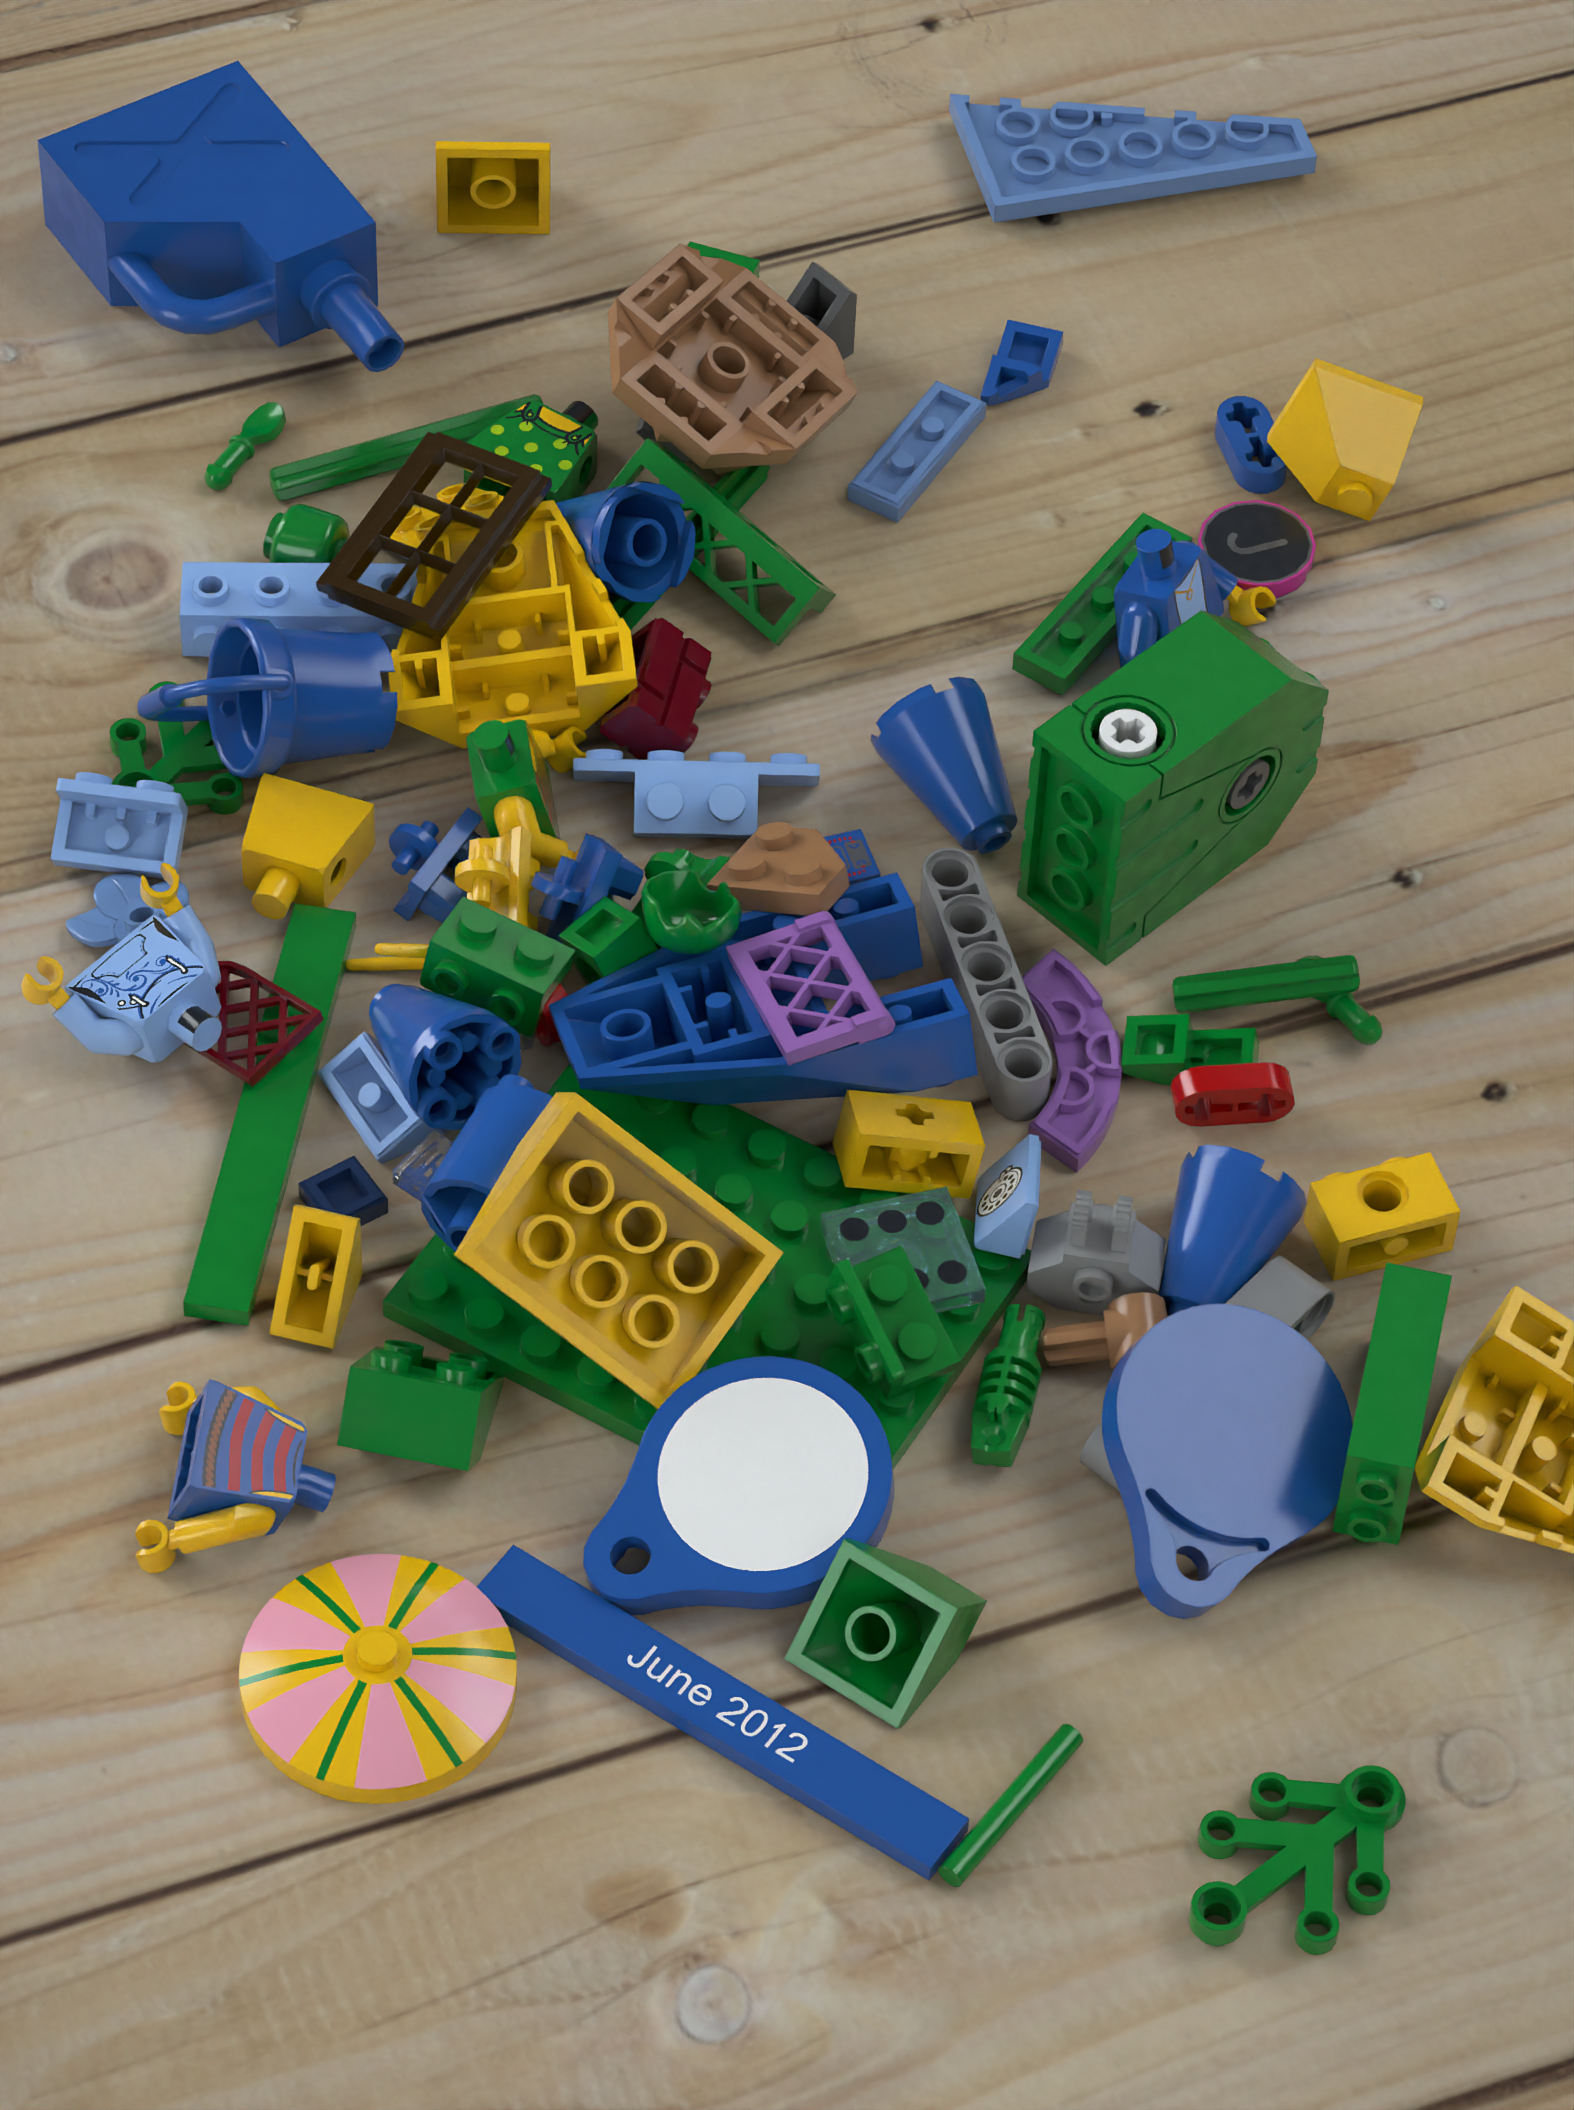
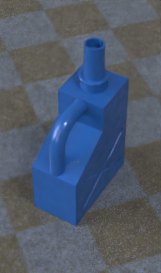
[38,61,404,372]

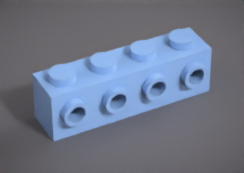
[180,562,418,657]

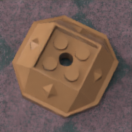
[608,243,858,475]

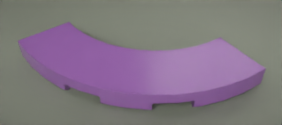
[1022,948,1122,1173]

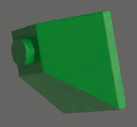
[784,1538,987,1729]

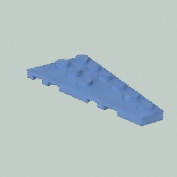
[949,94,1317,223]

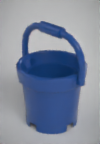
[137,618,397,778]

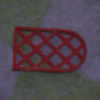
[183,961,324,1087]

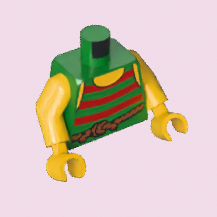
[466,719,587,868]

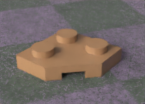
[707,822,850,916]

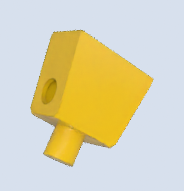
[241,773,376,920]

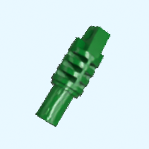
[971,1304,1046,1467]

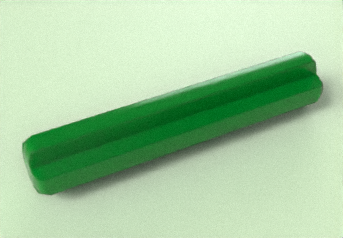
[1172,955,1360,1014]

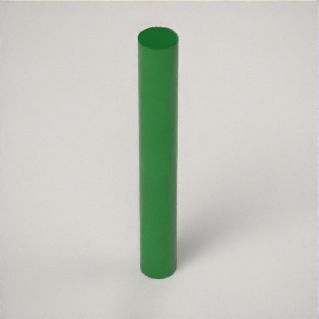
[938,1724,1083,1887]

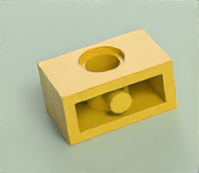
[1303,1152,1461,1281]

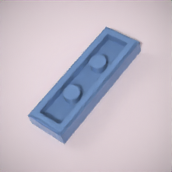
[847,381,986,523]

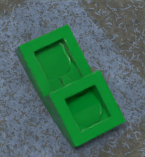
[1121,1014,1259,1086]

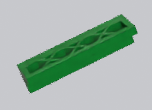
[606,438,836,645]

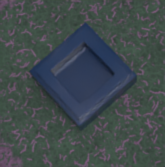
[298,1156,388,1226]

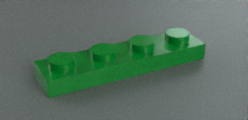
[1012,513,1193,696]

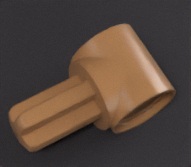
[1042,1292,1167,1369]

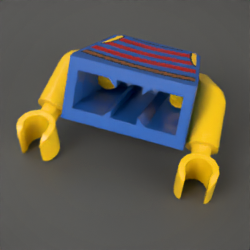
[135,1379,336,1573]

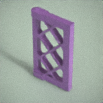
[726,911,895,1066]

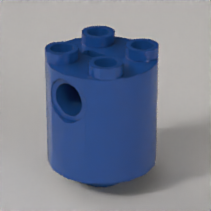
[421,1074,552,1252]

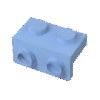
[50,772,188,879]

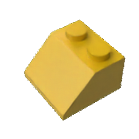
[435,141,551,234]

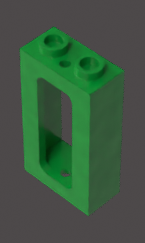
[1332,1262,1452,1545]

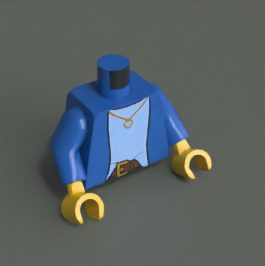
[1114,529,1276,668]

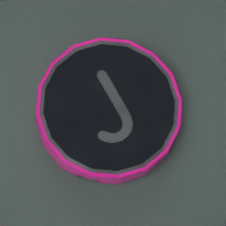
[1197,500,1316,598]

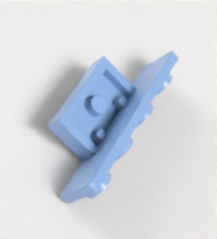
[573,749,820,839]

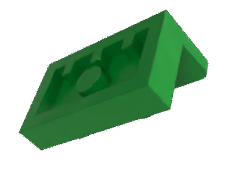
[825,1245,961,1400]

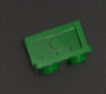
[420,897,576,1037]

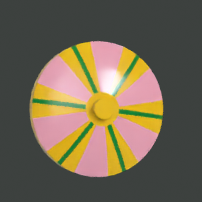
[239,1554,517,1804]

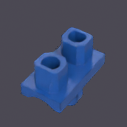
[389,807,483,923]
[531,833,644,944]

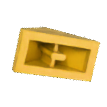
[269,1204,363,1349]

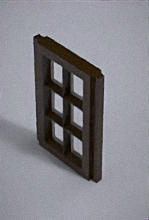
[316,432,552,639]

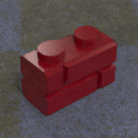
[600,618,712,760]

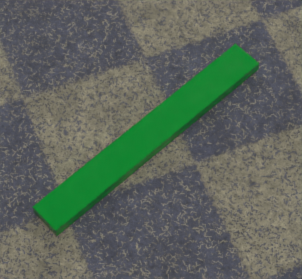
[183,903,357,1326]

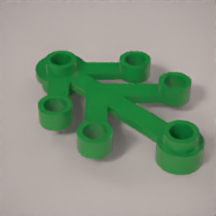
[109,681,281,815]
[1189,1765,1406,1955]

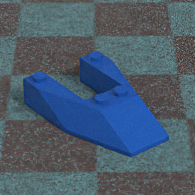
[548,872,978,1105]

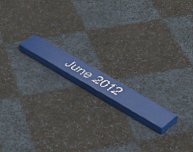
[477,1544,969,1881]

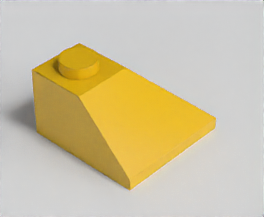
[1267,358,1423,521]

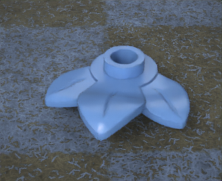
[66,873,190,947]

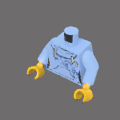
[21,863,222,1063]

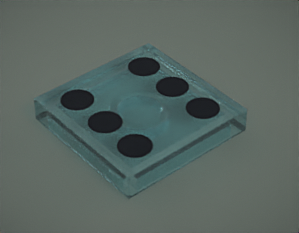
[820,1186,986,1313]

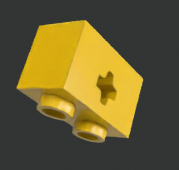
[832,1090,985,1199]

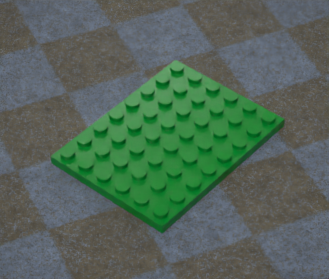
[383,1064,1031,1470]

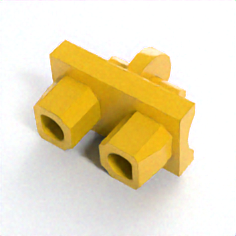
[455,826,540,931]

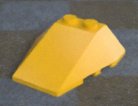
[388,500,638,749]
[1414,1285,1574,1554]

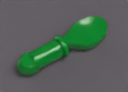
[204,402,286,491]
[1295,956,1383,1045]

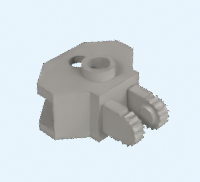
[1026,1189,1166,1316]

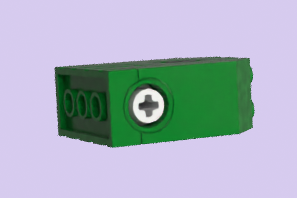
[1017,610,1329,966]

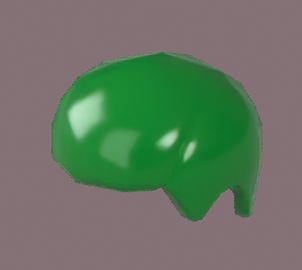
[641,869,742,954]

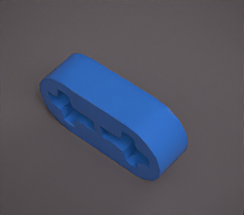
[1215,396,1287,494]

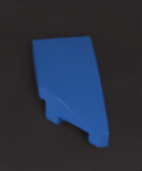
[980,320,1063,406]

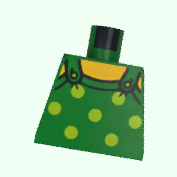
[464,400,598,503]

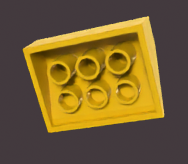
[454,1092,784,1410]

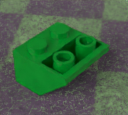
[337,1340,505,1471]

